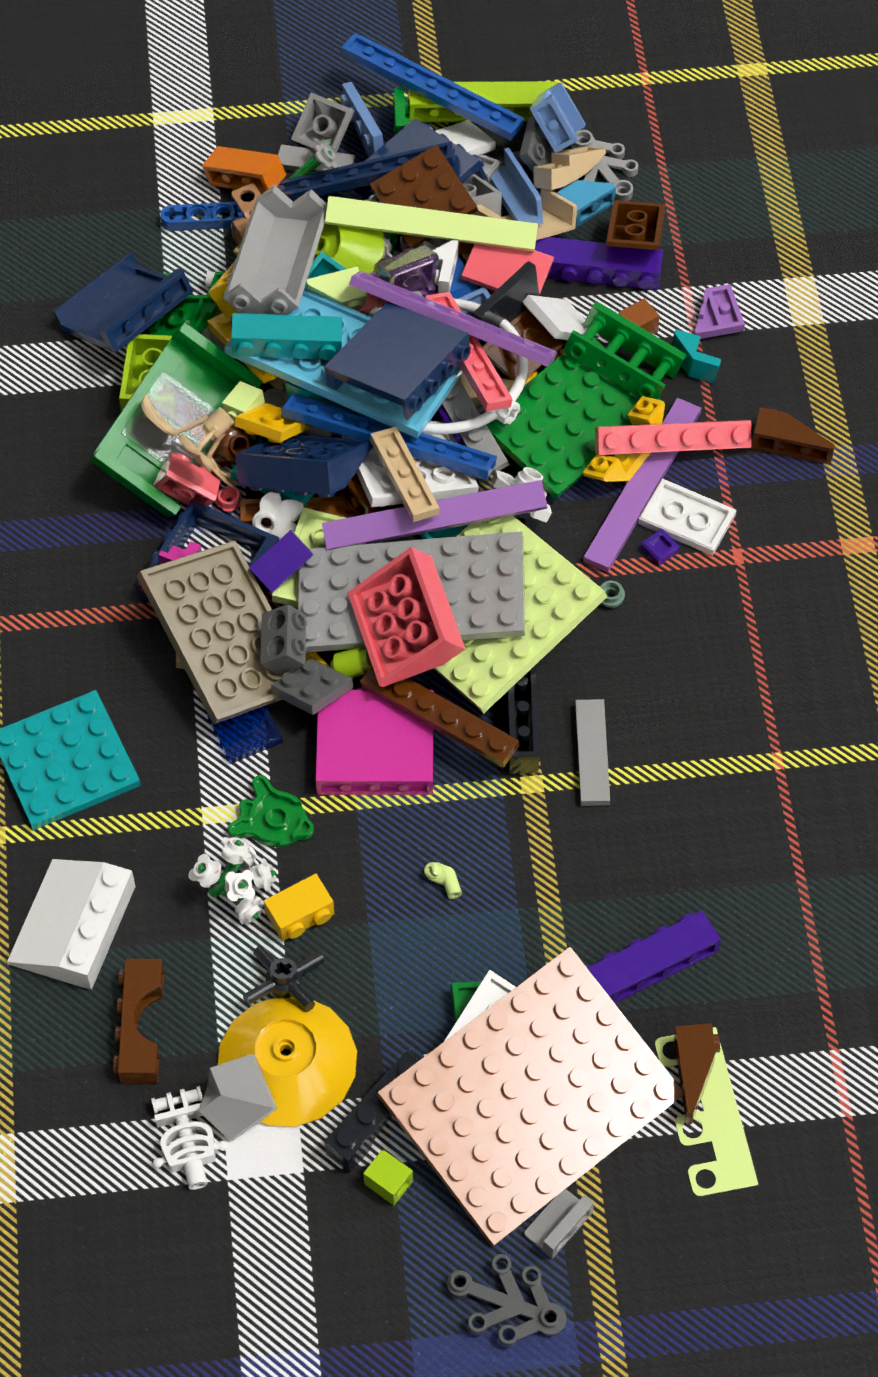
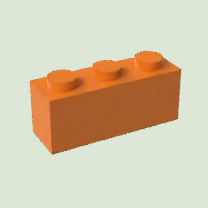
[202,146,286,194]

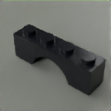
[324,1051,419,1173]

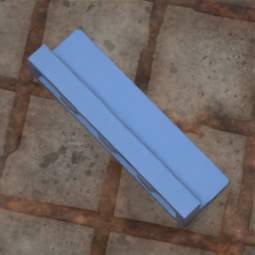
[489,148,544,225]

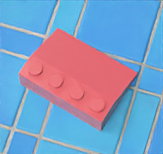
[347,547,466,687]

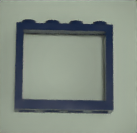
[137,501,279,603]

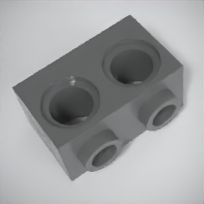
[260,604,307,675]

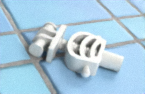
[151,1086,228,1190]

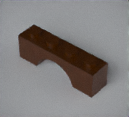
[113,959,165,1084]

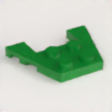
[147,272,225,336]

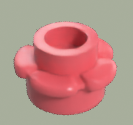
[216,486,242,512]

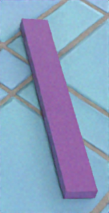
[349,271,557,367]
[583,398,701,573]
[322,480,547,550]

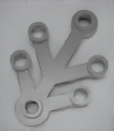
[570,130,638,201]

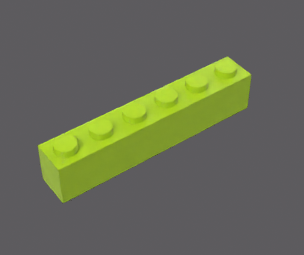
[407,81,558,122]

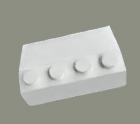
[7,859,135,990]

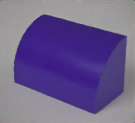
[249,530,314,593]

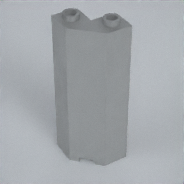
[223,185,327,315]

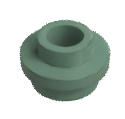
[600,581,625,608]

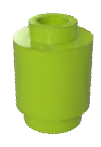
[331,647,372,678]

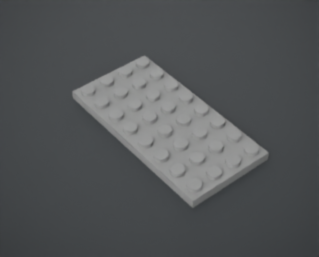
[298,531,525,652]

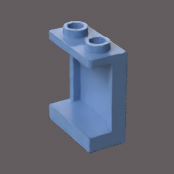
[530,83,586,153]

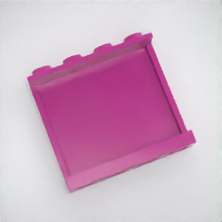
[316,688,433,795]

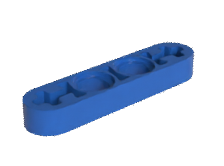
[160,201,250,231]

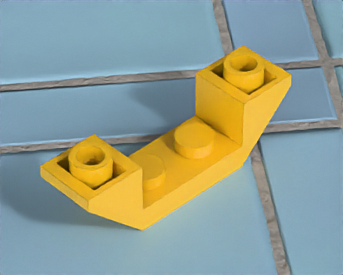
[583,396,665,482]

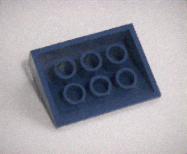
[235,434,373,498]

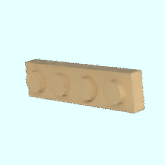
[370,426,440,522]

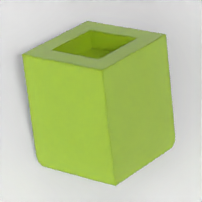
[363,1150,413,1205]

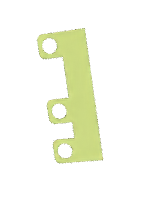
[655,1027,758,1196]

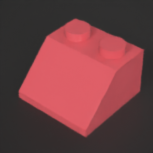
[153,453,221,507]

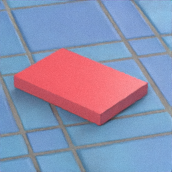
[461,244,554,295]

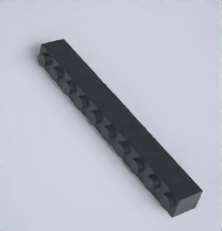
[507,513,540,774]

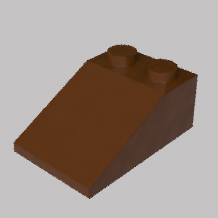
[606,200,665,250]

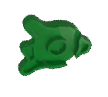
[228,775,314,847]

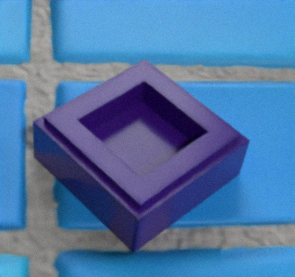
[640,529,680,566]

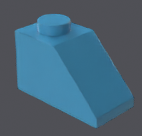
[557,180,616,228]

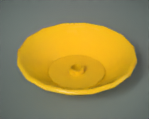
[218,997,357,1127]

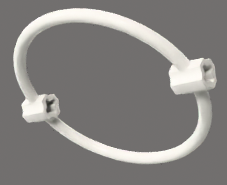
[369,299,528,434]

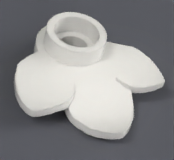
[252,491,303,540]

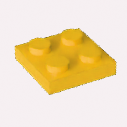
[235,403,310,443]

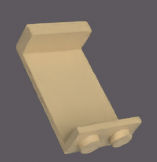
[472,188,577,240]

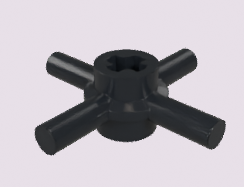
[243,946,325,1011]

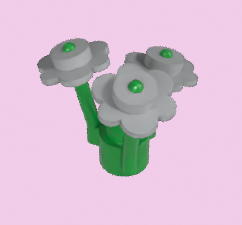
[289,137,342,194]

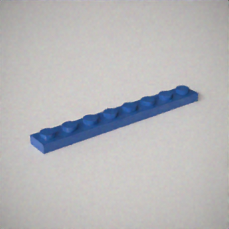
[341,33,525,141]
[282,393,497,480]

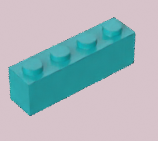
[232,313,342,360]

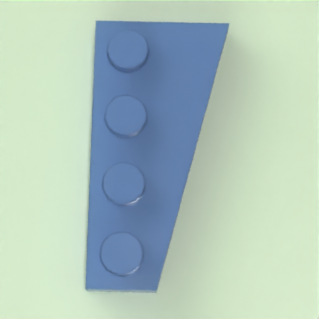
[340,82,384,158]

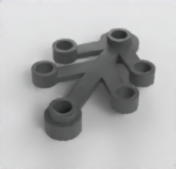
[447,1254,566,1347]

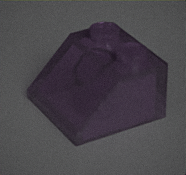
[373,246,439,303]

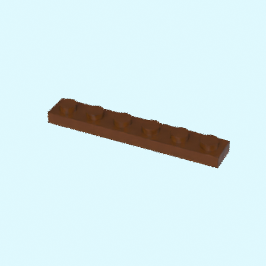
[360,666,519,768]

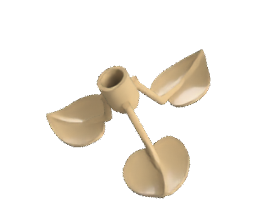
[141,394,238,488]

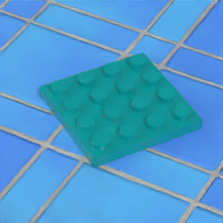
[0,690,141,831]

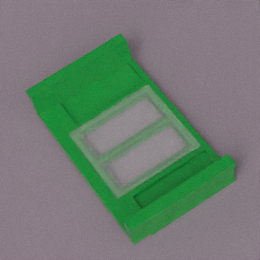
[89,323,262,518]

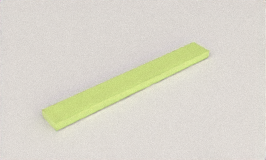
[325,196,538,252]

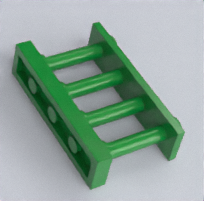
[562,301,687,400]

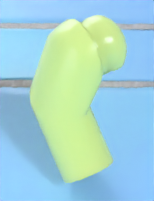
[424,862,462,899]

